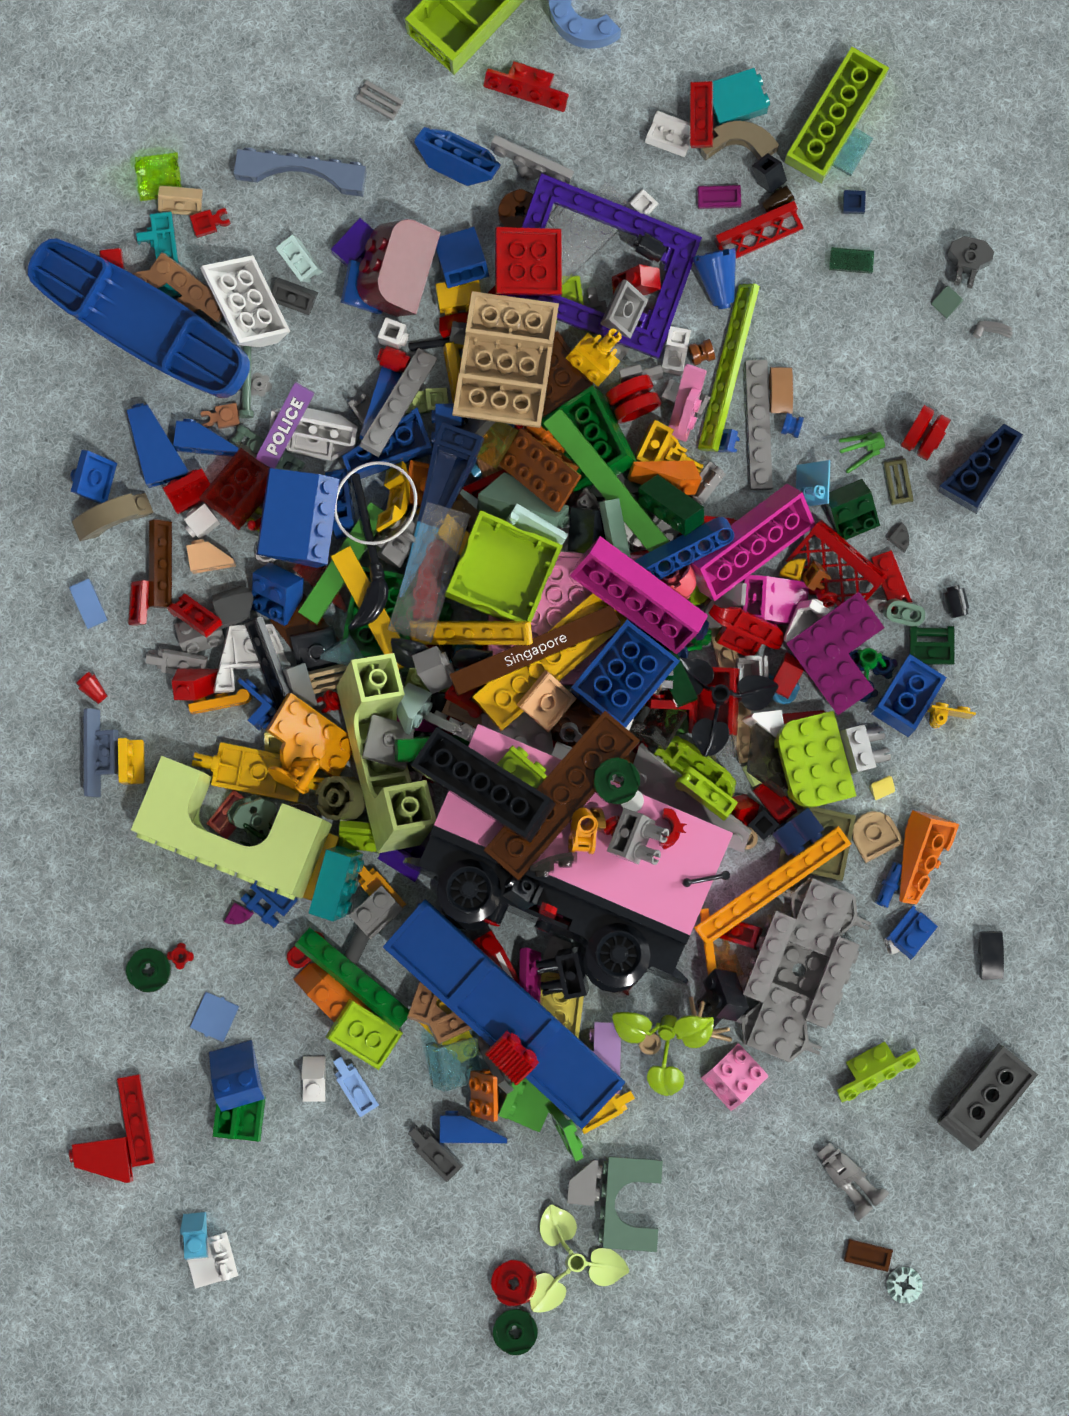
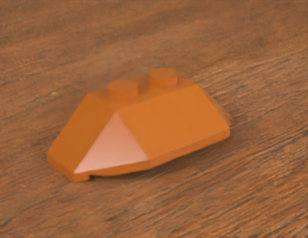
[294,963,372,1022]

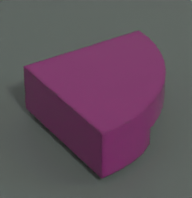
[224,903,254,925]

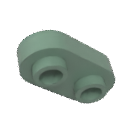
[883,599,925,626]

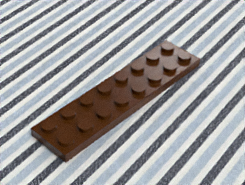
[484,711,640,881]

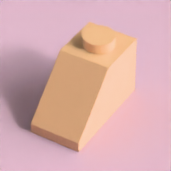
[186,539,236,574]

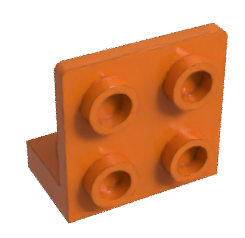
[469,1069,499,1122]

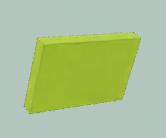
[325,999,403,1070]

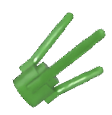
[839,432,885,473]

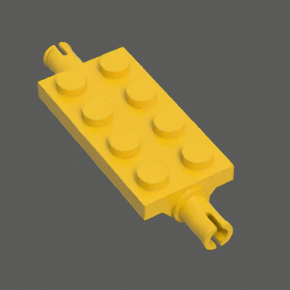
[192,742,325,803]

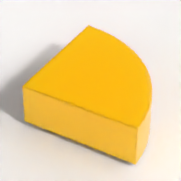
[779,558,806,581]

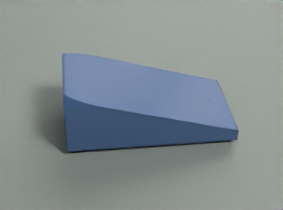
[69,579,108,629]

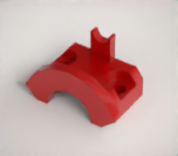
[659,808,687,850]

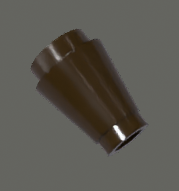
[762,185,795,212]

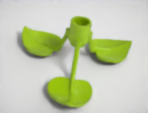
[612,1012,714,1096]

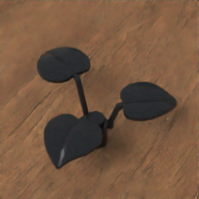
[391,638,493,714]
[680,658,778,757]

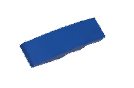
[359,367,403,440]

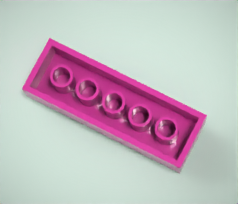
[690,484,816,601]
[569,536,708,654]

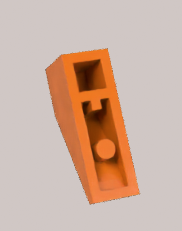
[627,460,702,495]

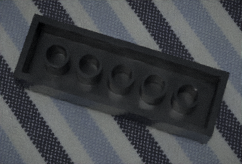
[411,727,556,843]

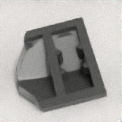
[212,586,254,629]

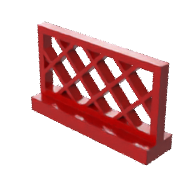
[786,520,888,606]

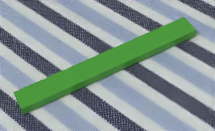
[543,409,670,552]

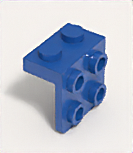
[237,678,277,731]

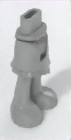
[817,1143,890,1221]

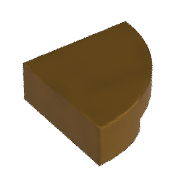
[590,807,606,831]

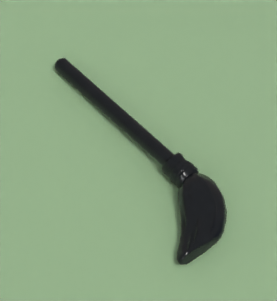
[348,473,388,630]

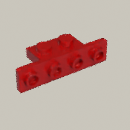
[483,61,569,112]

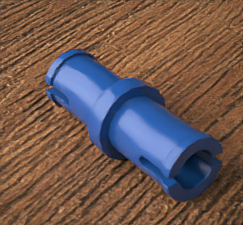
[875,862,902,908]

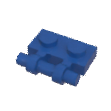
[241,881,298,928]

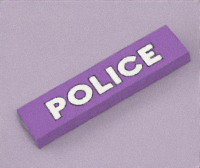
[255,382,315,469]

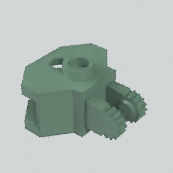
[226,794,276,846]

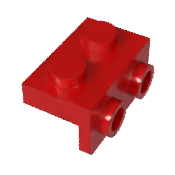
[163,468,215,514]

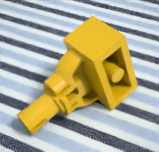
[566,329,621,387]
[634,420,704,474]

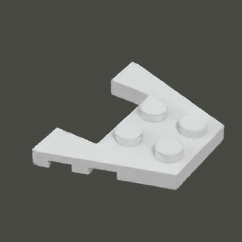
[213,624,291,693]

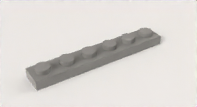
[359,348,438,457]
[745,360,773,490]

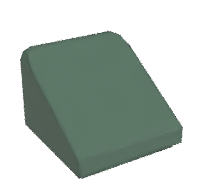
[931,286,963,319]

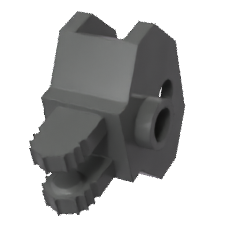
[947,236,994,289]

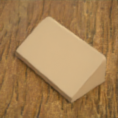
[158,186,203,215]

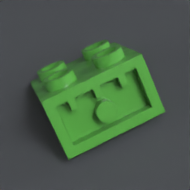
[498,1078,552,1132]

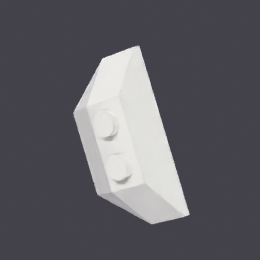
[269,408,358,461]

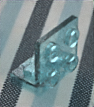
[426,1037,482,1092]

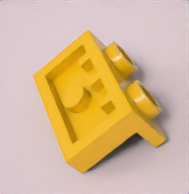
[118,738,145,785]

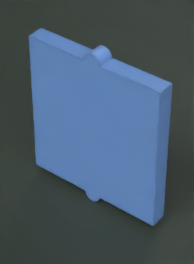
[190,992,239,1042]

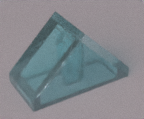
[320,635,365,666]

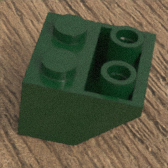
[824,479,880,540]

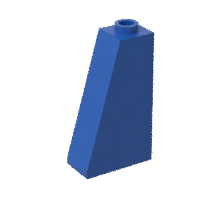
[127,403,189,488]

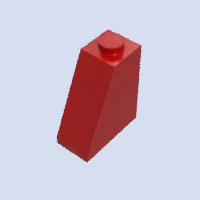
[69,1137,133,1183]

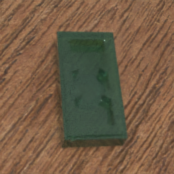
[829,247,874,274]

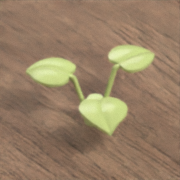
[530,1205,629,1312]

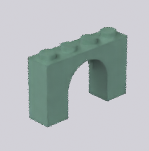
[598,1156,663,1252]

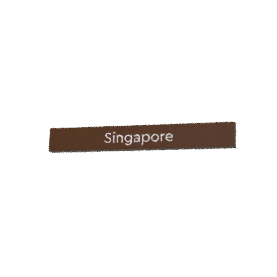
[449,605,621,696]

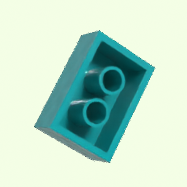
[308,846,364,922]

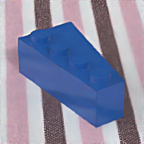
[342,407,432,482]

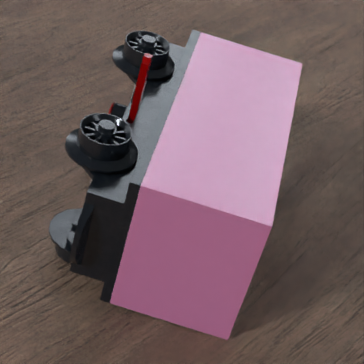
[403,724,733,993]

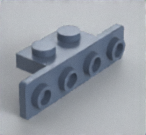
[83,708,119,797]

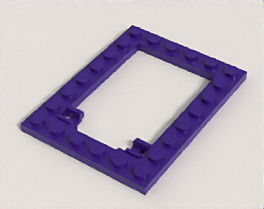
[497,173,702,359]

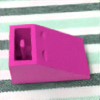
[741,575,809,625]

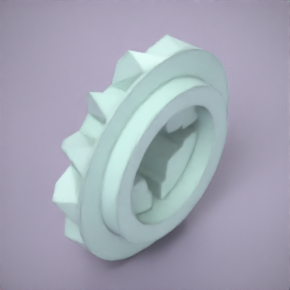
[886,1267,923,1303]

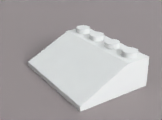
[200,255,290,347]

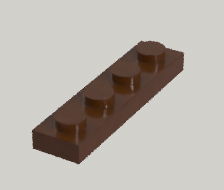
[149,519,172,609]

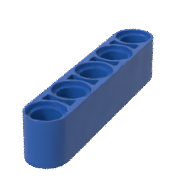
[634,517,734,580]

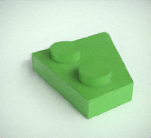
[546,1103,584,1162]

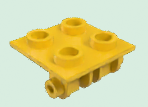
[927,702,976,729]

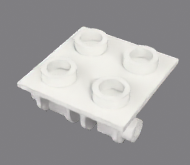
[183,1232,239,1289]

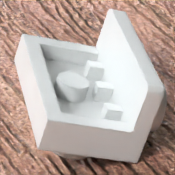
[645,111,690,157]

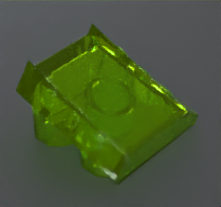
[134,152,182,201]

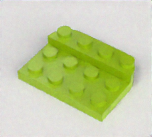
[774,711,857,808]
[653,736,736,797]

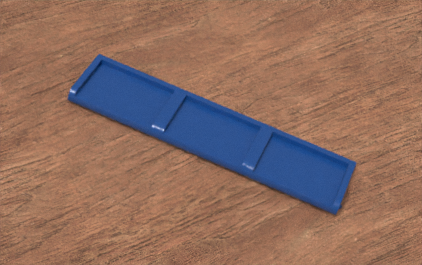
[383,899,625,1129]

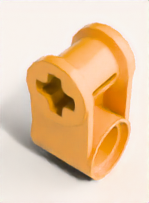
[568,808,598,854]

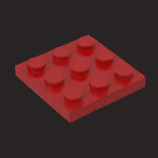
[495,227,562,296]

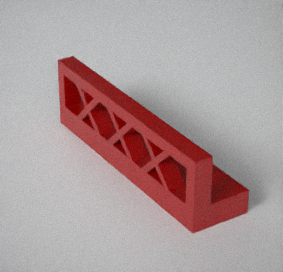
[714,201,804,259]

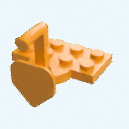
[266,693,352,794]

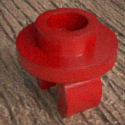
[316,690,340,713]

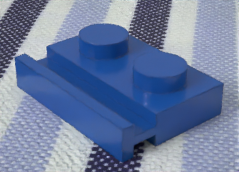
[886,905,938,960]

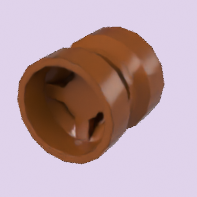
[688,339,715,366]

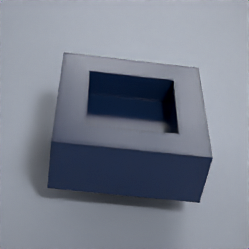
[843,190,866,214]

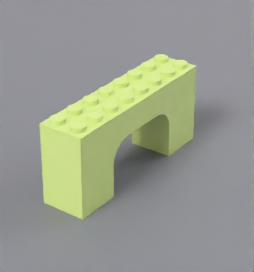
[336,653,436,853]
[131,756,332,900]

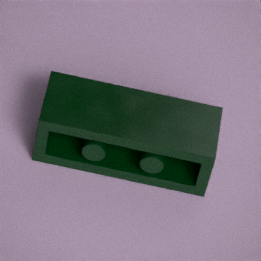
[638,474,704,536]

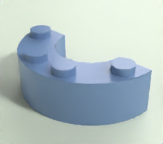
[549,0,621,49]

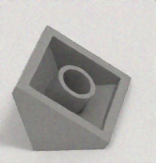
[600,280,648,339]

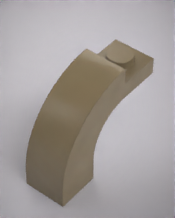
[700,121,779,161]
[72,493,153,541]

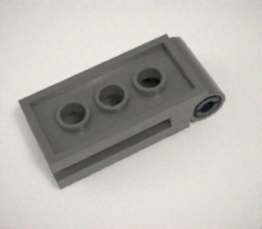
[937,1043,1038,1151]

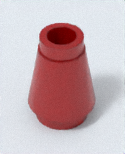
[76,672,108,704]

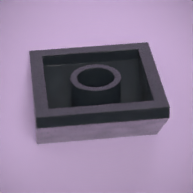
[567,506,606,554]

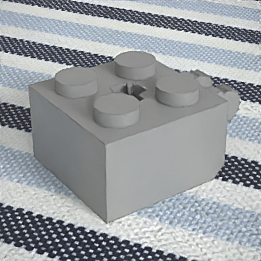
[374,516,416,568]

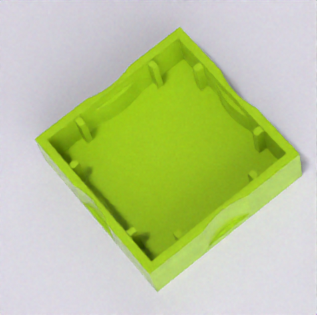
[444,510,563,622]

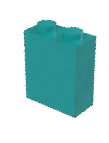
[712,68,770,127]

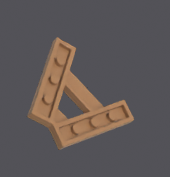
[132,252,223,322]
[407,981,471,1045]

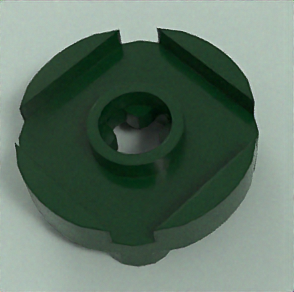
[593,758,640,804]
[126,948,172,993]
[493,1309,538,1355]

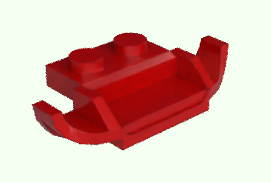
[708,604,784,656]

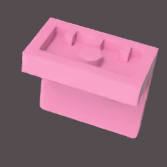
[701,1044,768,1111]

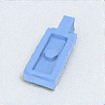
[333,1056,379,1117]

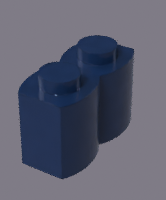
[772,808,824,857]

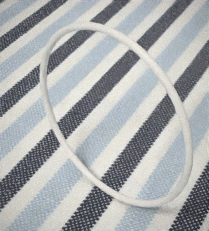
[334,461,417,545]

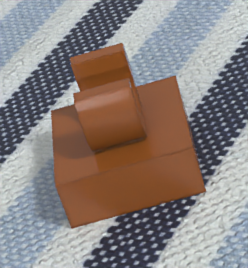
[802,560,831,591]

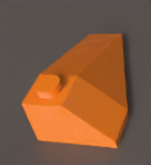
[899,810,959,905]

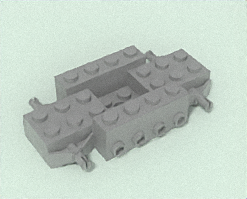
[737,878,871,1062]

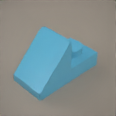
[180,1212,208,1260]

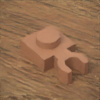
[200,403,240,429]

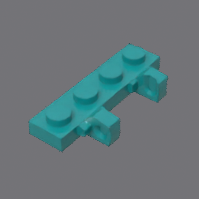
[136,212,182,299]

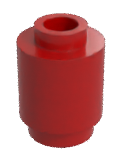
[377,345,411,373]

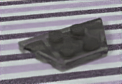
[747,723,789,798]

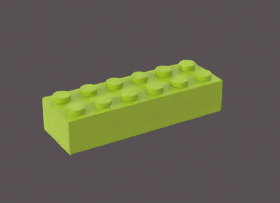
[784,47,889,184]

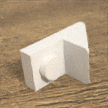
[301,1056,326,1102]

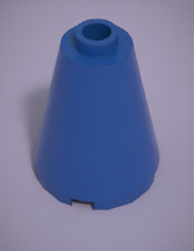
[693,248,736,310]

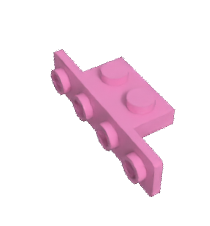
[669,364,707,442]

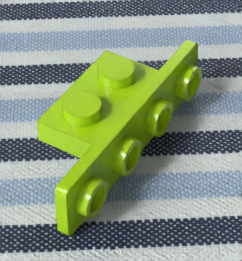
[837,1041,920,1103]

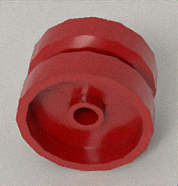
[606,375,661,424]
[901,404,951,461]

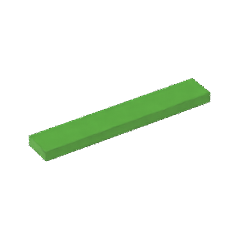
[298,502,384,624]

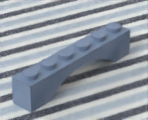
[234,148,367,197]

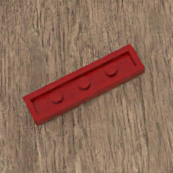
[117,1074,155,1167]

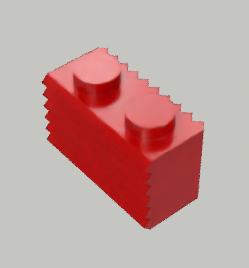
[485,1031,539,1085]

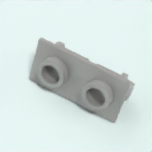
[688,461,726,505]
[568,488,599,515]

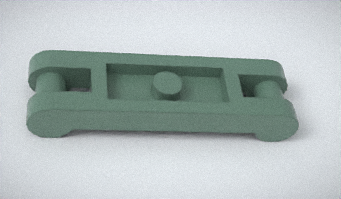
[228,424,305,471]

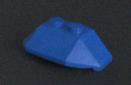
[414,127,501,186]

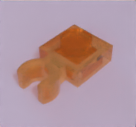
[713,940,744,976]

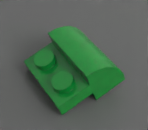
[212,1096,266,1142]

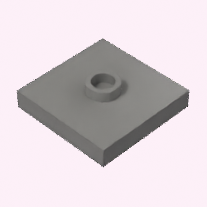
[362,715,415,770]

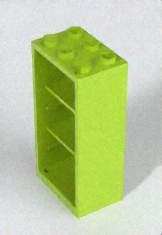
[405,0,524,75]

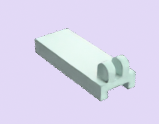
[506,504,568,545]

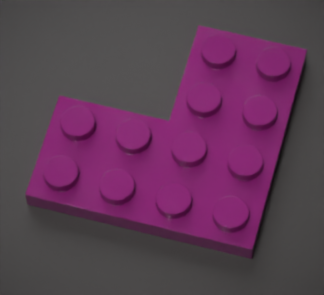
[786,592,885,715]

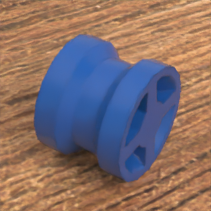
[781,413,804,438]

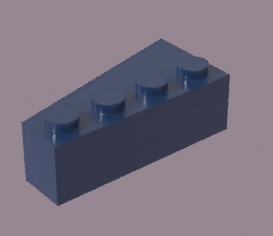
[939,424,1023,514]

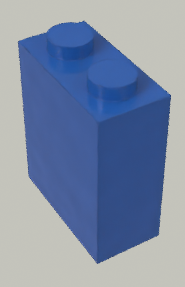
[436,227,489,288]

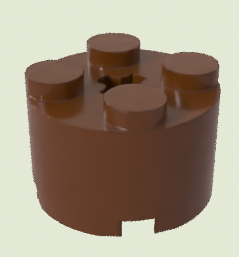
[498,189,533,228]

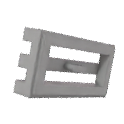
[356,80,404,121]

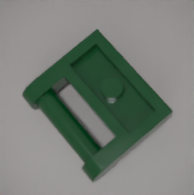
[909,626,955,665]

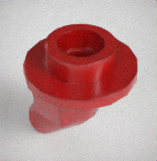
[809,587,838,608]

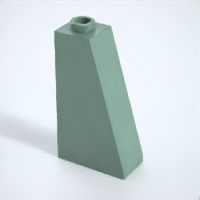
[477,472,569,529]

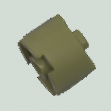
[316,776,366,821]

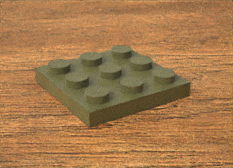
[777,802,856,881]

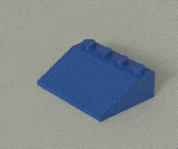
[256,468,339,568]
[570,620,680,728]

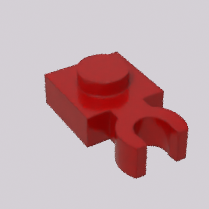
[190,208,231,238]

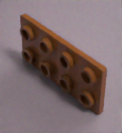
[500,429,581,512]

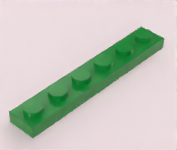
[294,927,409,1031]

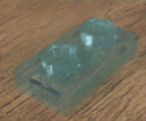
[833,128,874,177]

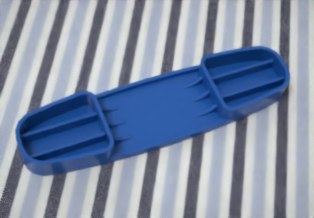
[28,238,250,398]

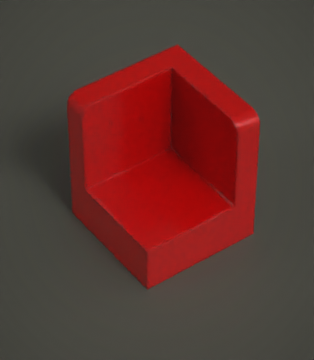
[731,794,760,826]

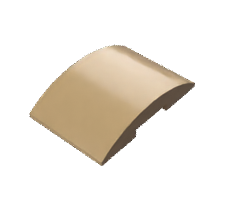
[452,291,559,428]

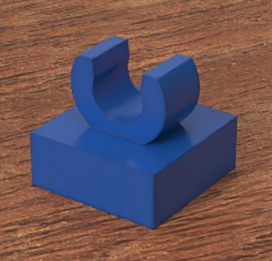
[718,429,740,453]

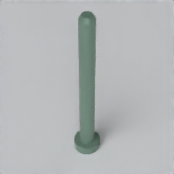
[238,346,254,418]

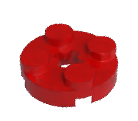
[491,1260,537,1306]

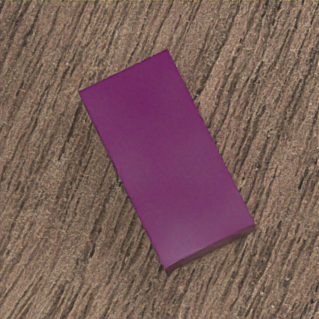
[697,185,741,209]

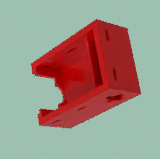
[689,667,740,735]

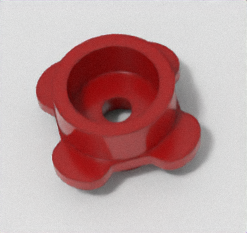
[167,943,194,970]

